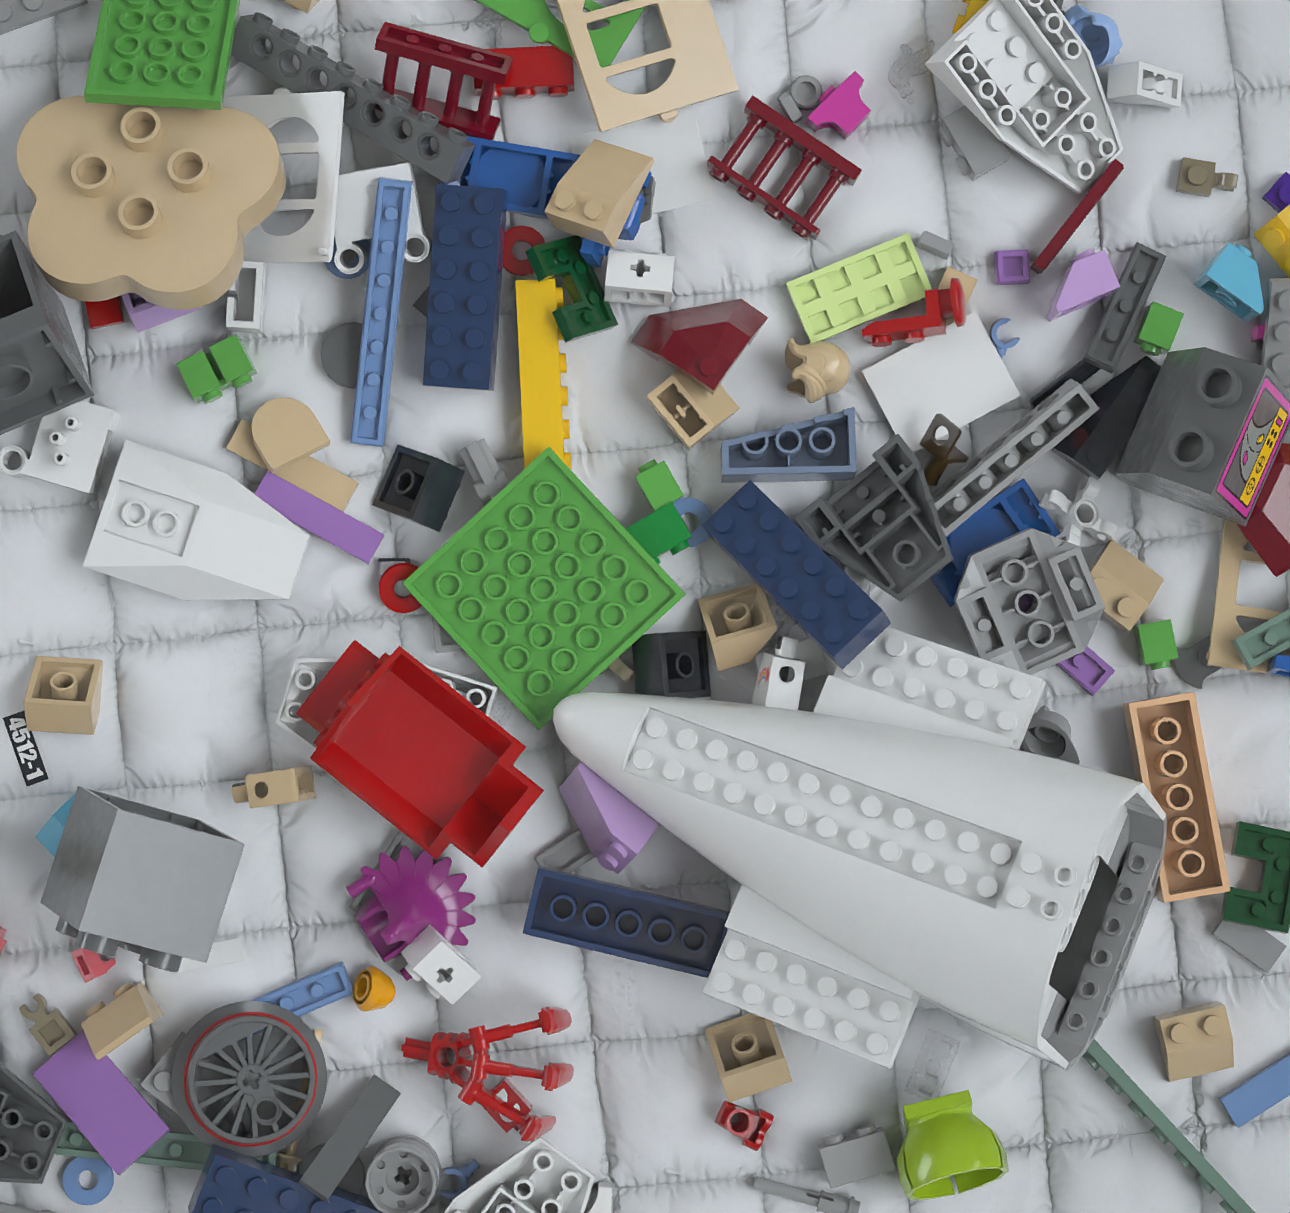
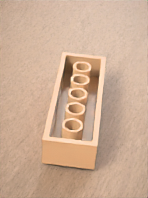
[1122,692,1230,903]

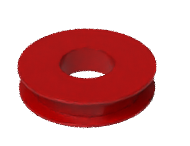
[503,225,545,276]
[379,563,422,613]

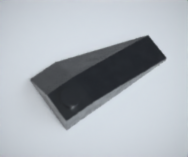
[1051,356,1161,480]

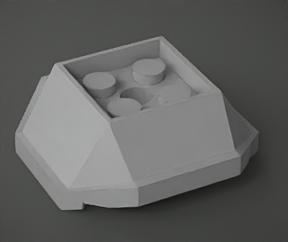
[954,528,1105,675]

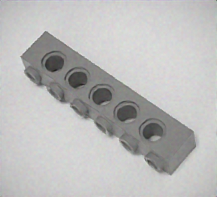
[931,379,1100,536]

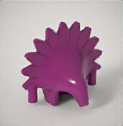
[345,846,476,981]

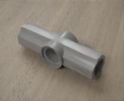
[459,438,509,506]

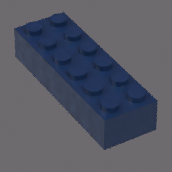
[423,184,508,391]
[702,480,891,670]
[522,866,730,978]
[188,1144,383,1213]

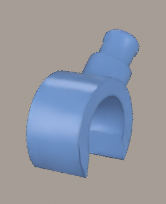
[990,318,1020,359]
[440,1159,480,1199]

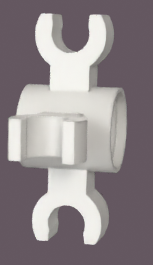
[1039,476,1118,546]

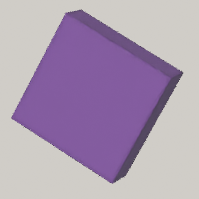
[994,249,1030,285]

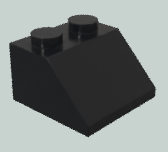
[372,444,465,532]
[632,630,711,698]

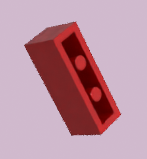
[474,46,575,100]

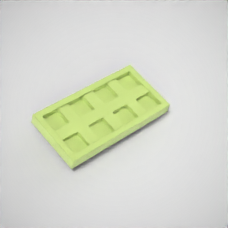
[786,233,932,343]

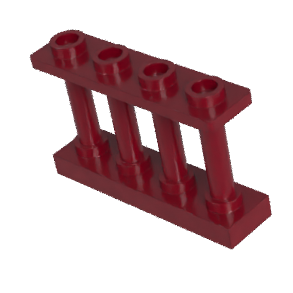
[374,22,513,140]
[707,95,862,240]

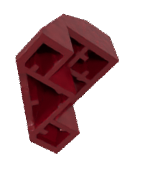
[631,299,768,395]
[1237,443,1290,577]

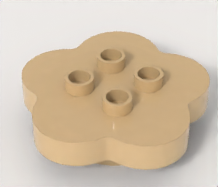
[16,96,286,310]

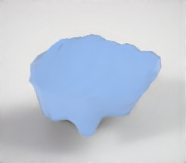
[1064,5,1123,68]

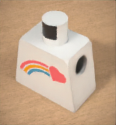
[752,635,805,710]

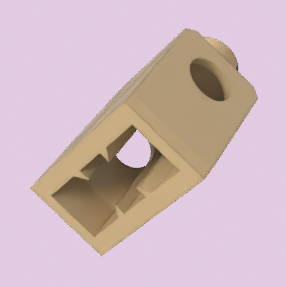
[232,765,316,808]

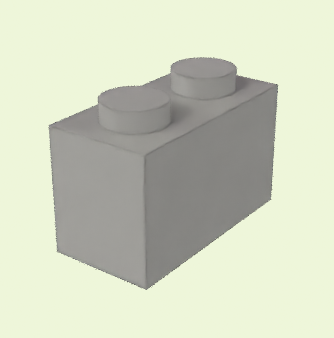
[938,106,1010,181]
[818,1124,895,1189]

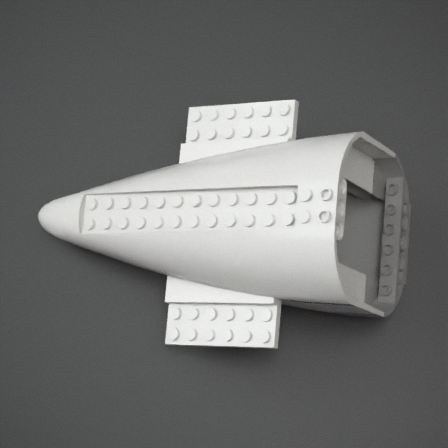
[553,627,1167,1070]

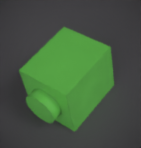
[1134,301,1184,356]
[635,459,684,512]
[1133,619,1178,670]

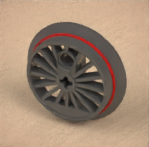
[172,1001,327,1157]

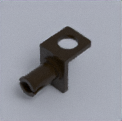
[919,414,968,487]

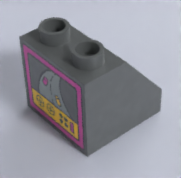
[1115,347,1290,527]

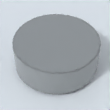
[789,75,822,110]

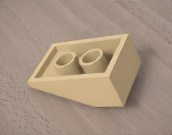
[544,139,655,248]

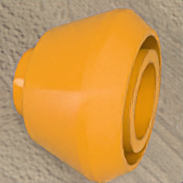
[353,966,396,1012]

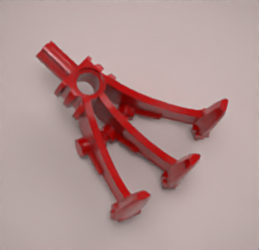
[401,1007,574,1142]

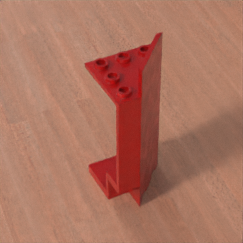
[296,640,544,868]

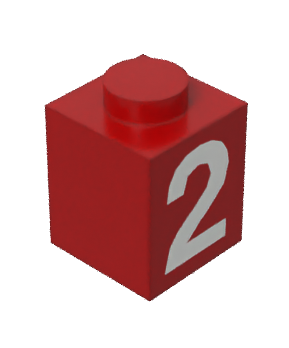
[481,1077,532,1133]

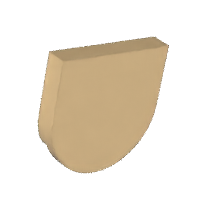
[251,398,330,474]

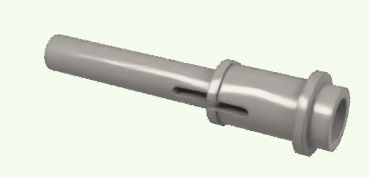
[753,1176,860,1213]

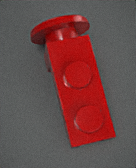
[862,278,966,347]

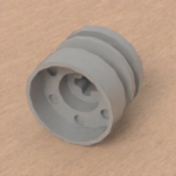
[365,1135,441,1213]

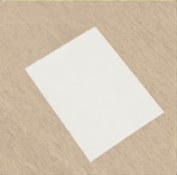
[568,107,716,214]
[862,311,1021,452]

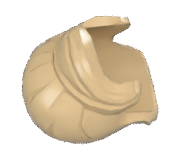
[785,338,851,403]

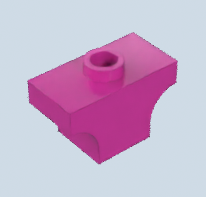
[806,71,871,140]

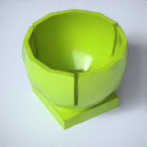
[897,1090,1009,1200]

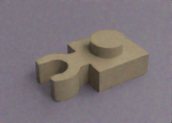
[19,993,78,1056]

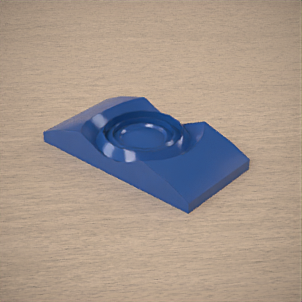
[441,136,580,219]
[930,478,1060,607]

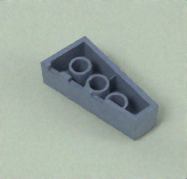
[720,407,857,483]

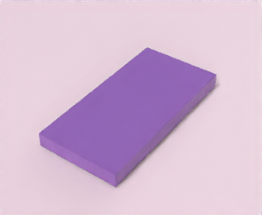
[33,1030,171,1176]

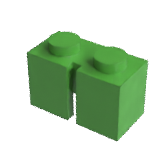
[176,334,257,404]

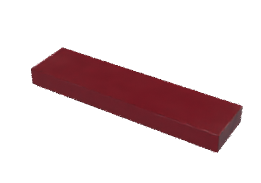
[1030,159,1124,275]

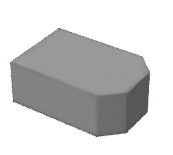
[777,92,803,124]

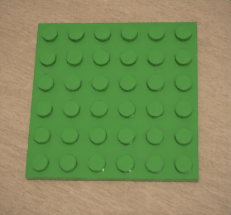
[402,447,686,731]

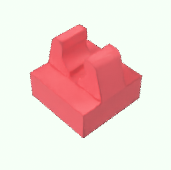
[71,948,116,983]

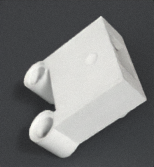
[334,161,432,274]
[0,401,120,496]

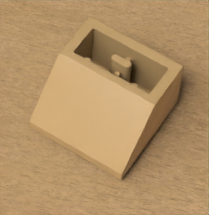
[647,371,740,451]

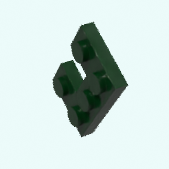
[525,235,618,343]
[1220,821,1290,934]

